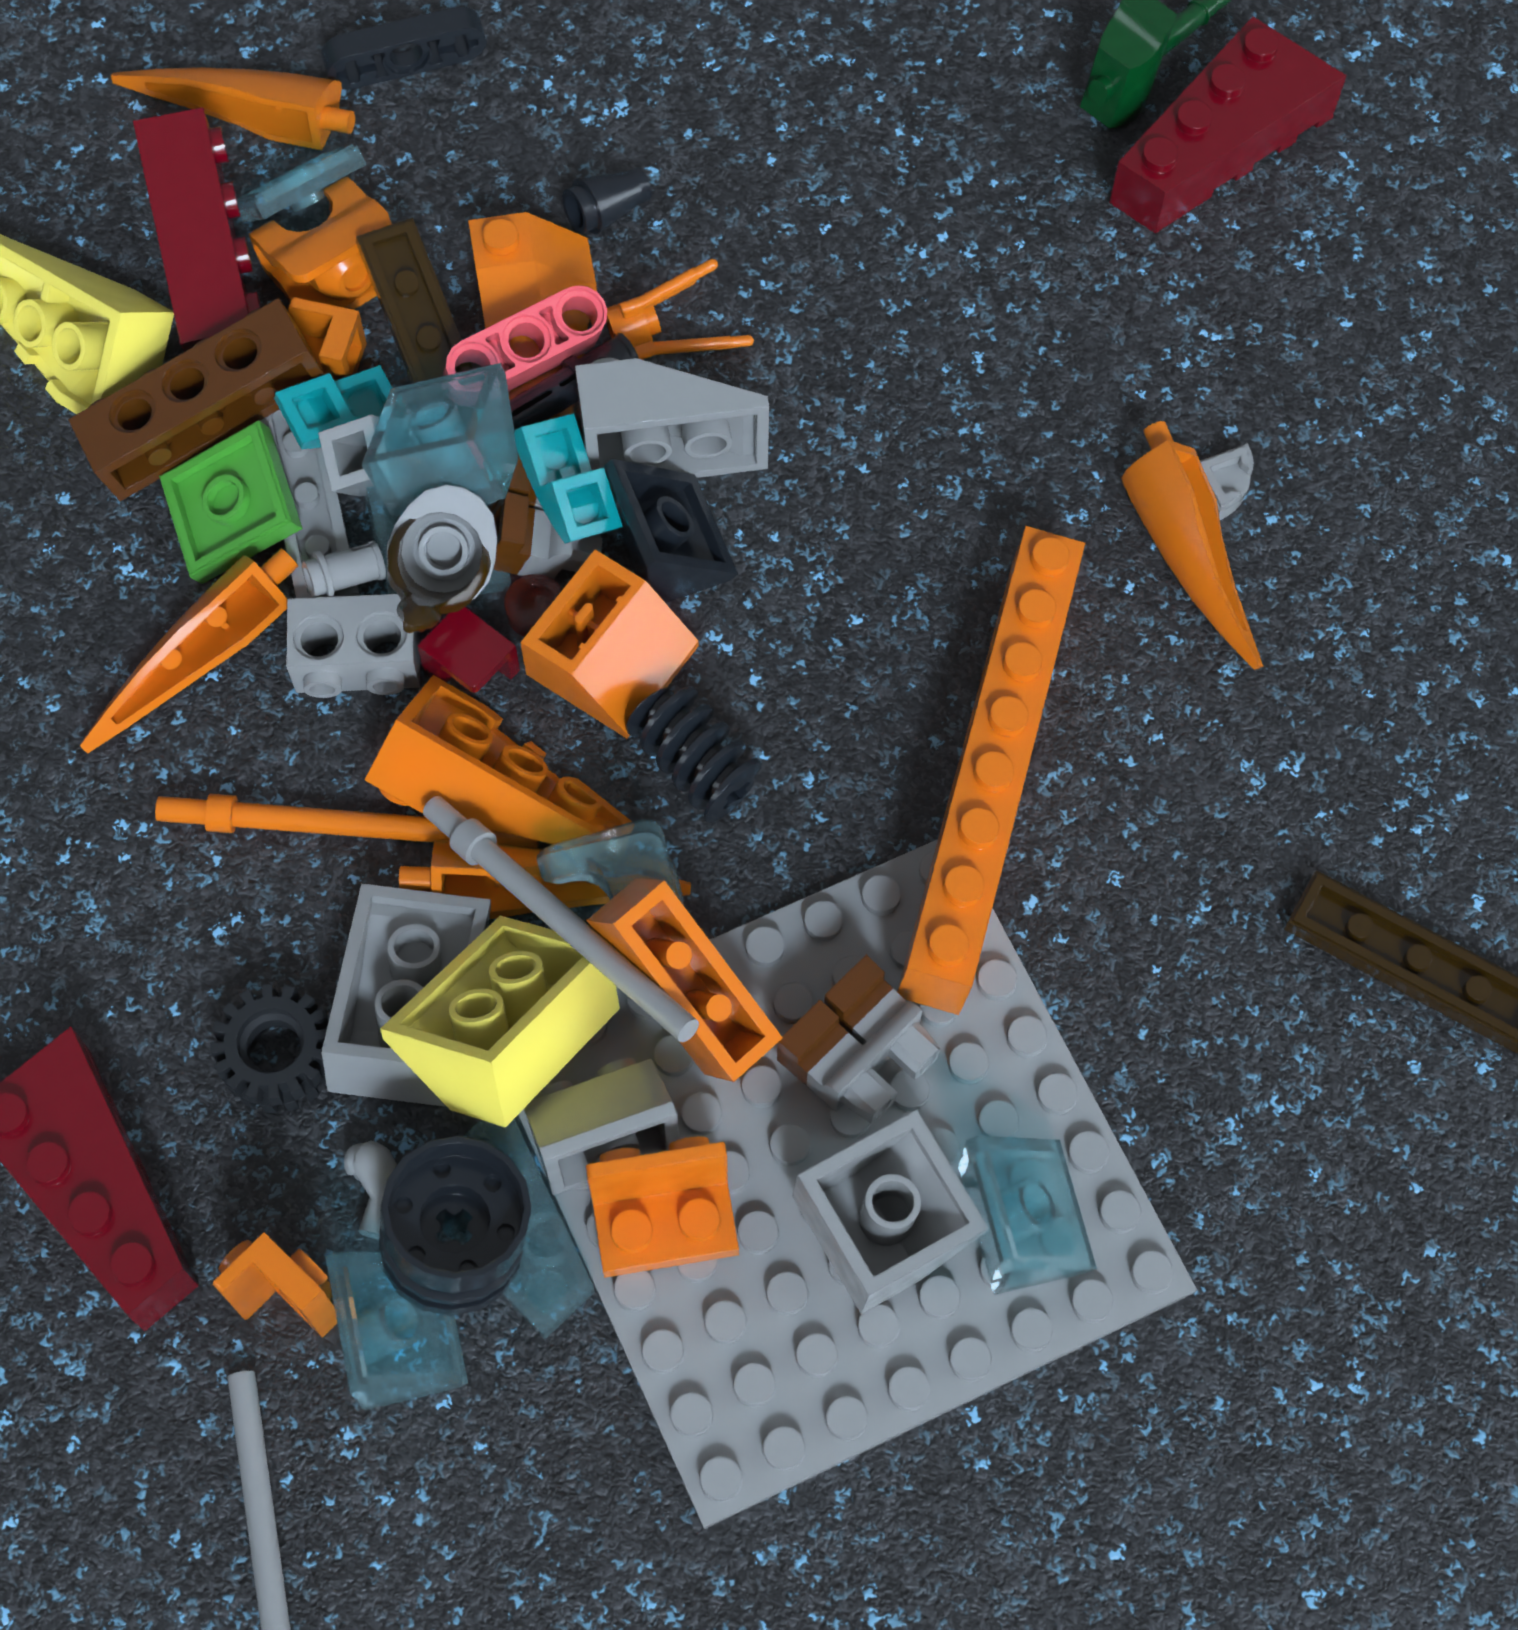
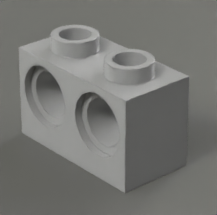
[286,594,420,698]

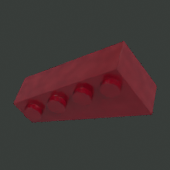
[1109,16,1347,233]
[133,107,261,352]
[0,1026,199,1331]

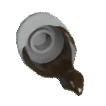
[387,484,497,633]

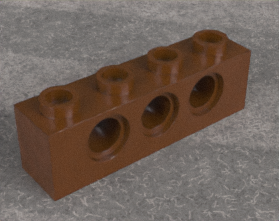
[68,298,325,501]

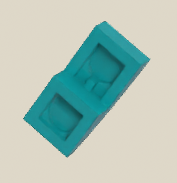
[274,365,407,449]
[511,413,623,544]

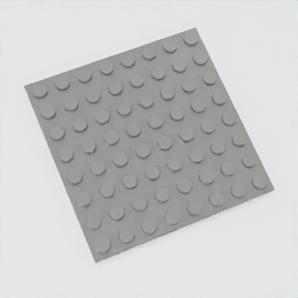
[518,839,1197,1529]

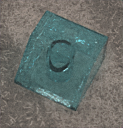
[362,363,518,522]

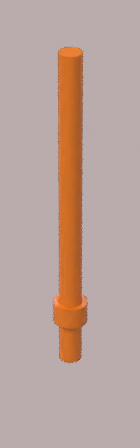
[155,793,539,848]

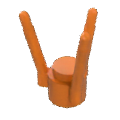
[606,259,754,360]

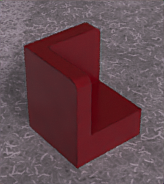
[417,607,520,693]

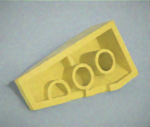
[0,234,174,414]

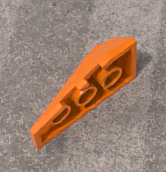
[468,212,597,448]

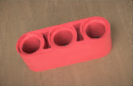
[442,285,607,407]

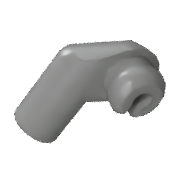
[344,1141,398,1240]

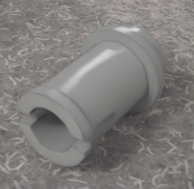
[302,540,386,598]

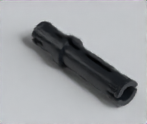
[469,332,639,457]

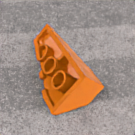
[364,675,635,859]

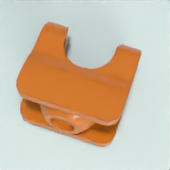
[248,177,392,310]

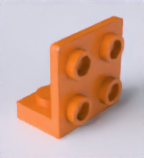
[586,1136,739,1278]

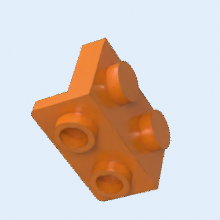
[213,1232,342,1338]

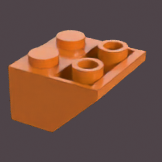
[521,550,699,739]

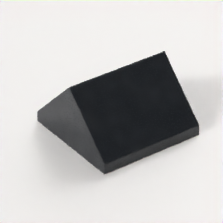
[604,459,738,603]

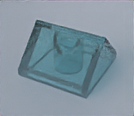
[958,1136,1097,1295]
[325,1252,468,1411]

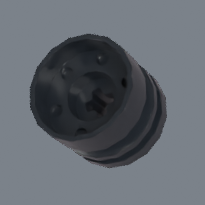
[379,1136,532,1316]

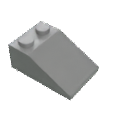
[575,358,769,478]
[321,883,491,1107]

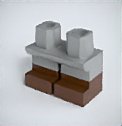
[488,439,602,582]
[777,954,940,1124]

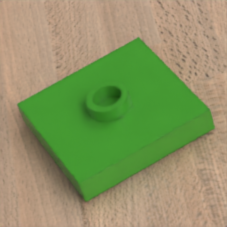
[159,420,303,584]

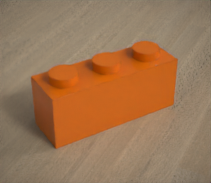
[586,878,783,1082]

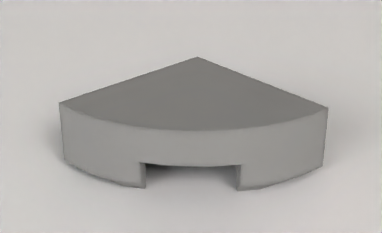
[1200,443,1254,520]

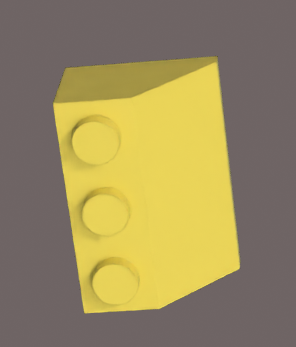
[380,916,620,1128]

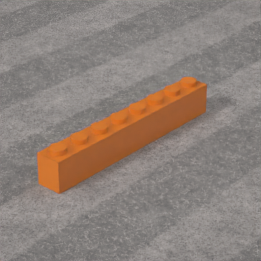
[897,526,1085,1015]

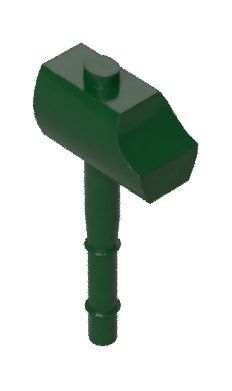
[1080,0,1231,129]

